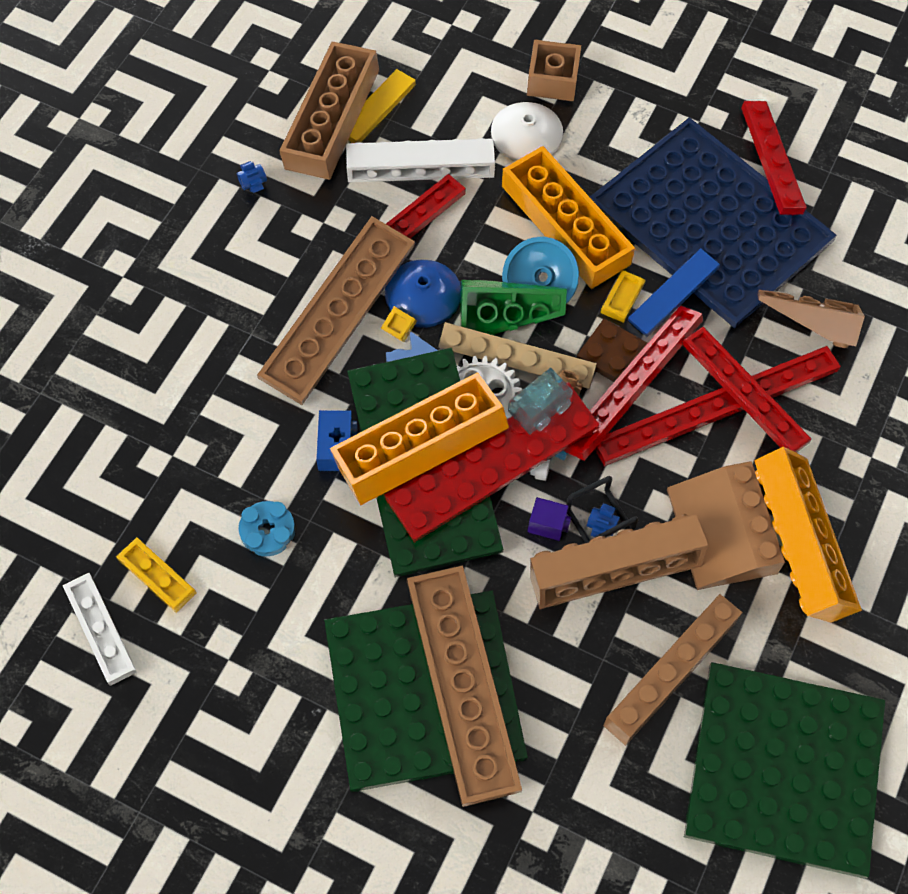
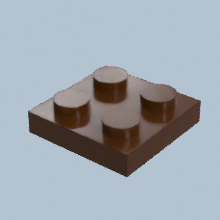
[576,318,647,382]

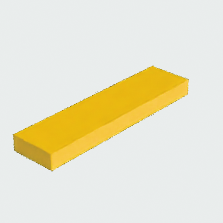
[348,69,416,143]

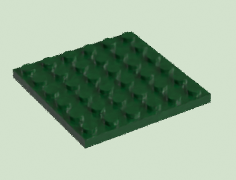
[324,590,528,792]
[684,662,885,879]

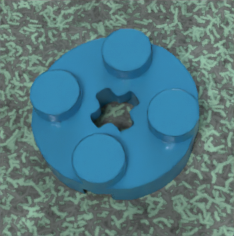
[238,501,295,557]

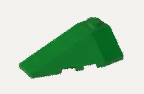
[460,280,567,336]

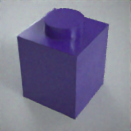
[528,497,572,541]

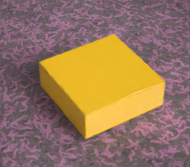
[381,306,417,342]

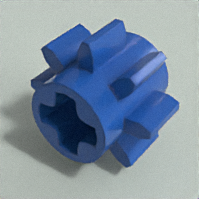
[237,161,267,193]
[586,503,620,537]

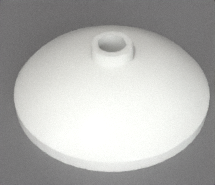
[491,102,563,161]

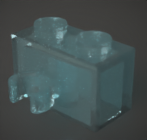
[508,367,573,434]

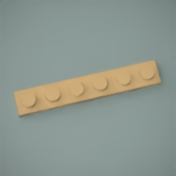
[438,322,597,389]

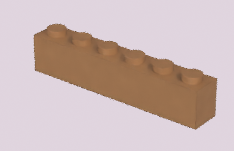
[603,594,743,746]

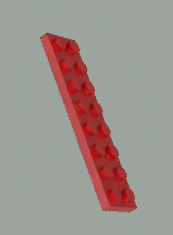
[384,382,599,543]

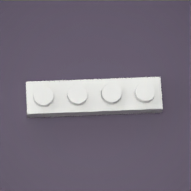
[63,573,137,686]

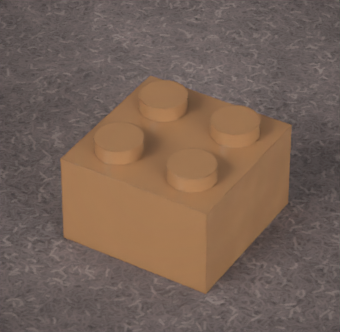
[527,40,581,101]

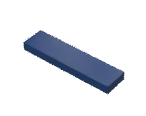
[628,248,720,337]

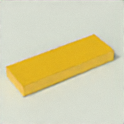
[116,537,196,613]

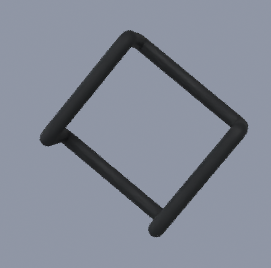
[566,476,639,543]

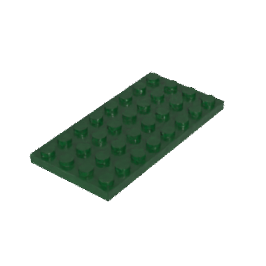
[347,348,504,577]

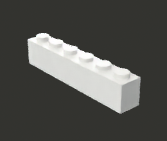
[346,138,495,182]

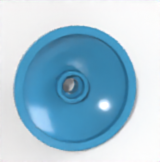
[502,237,579,304]

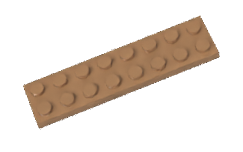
[257,216,415,405]
[407,565,522,807]

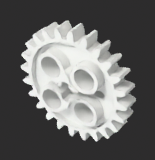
[456,356,523,419]

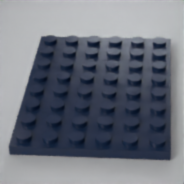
[590,117,837,329]

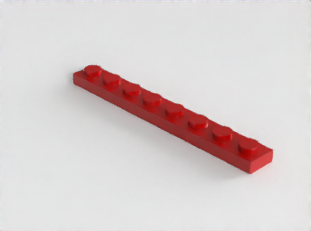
[563,306,703,461]

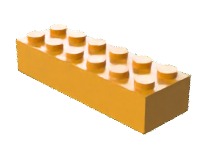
[502,146,635,289]
[330,372,509,506]
[754,447,862,623]

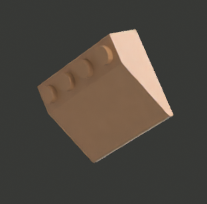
[667,461,785,590]

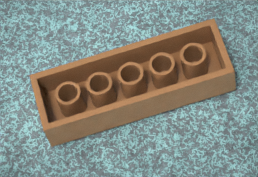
[279,41,379,180]
[530,514,708,609]

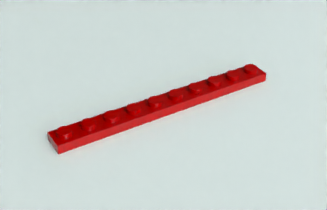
[595,346,841,466]

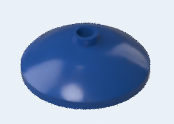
[385,260,461,327]

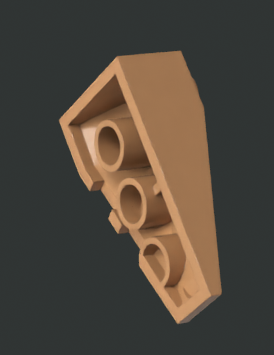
[757,290,865,348]

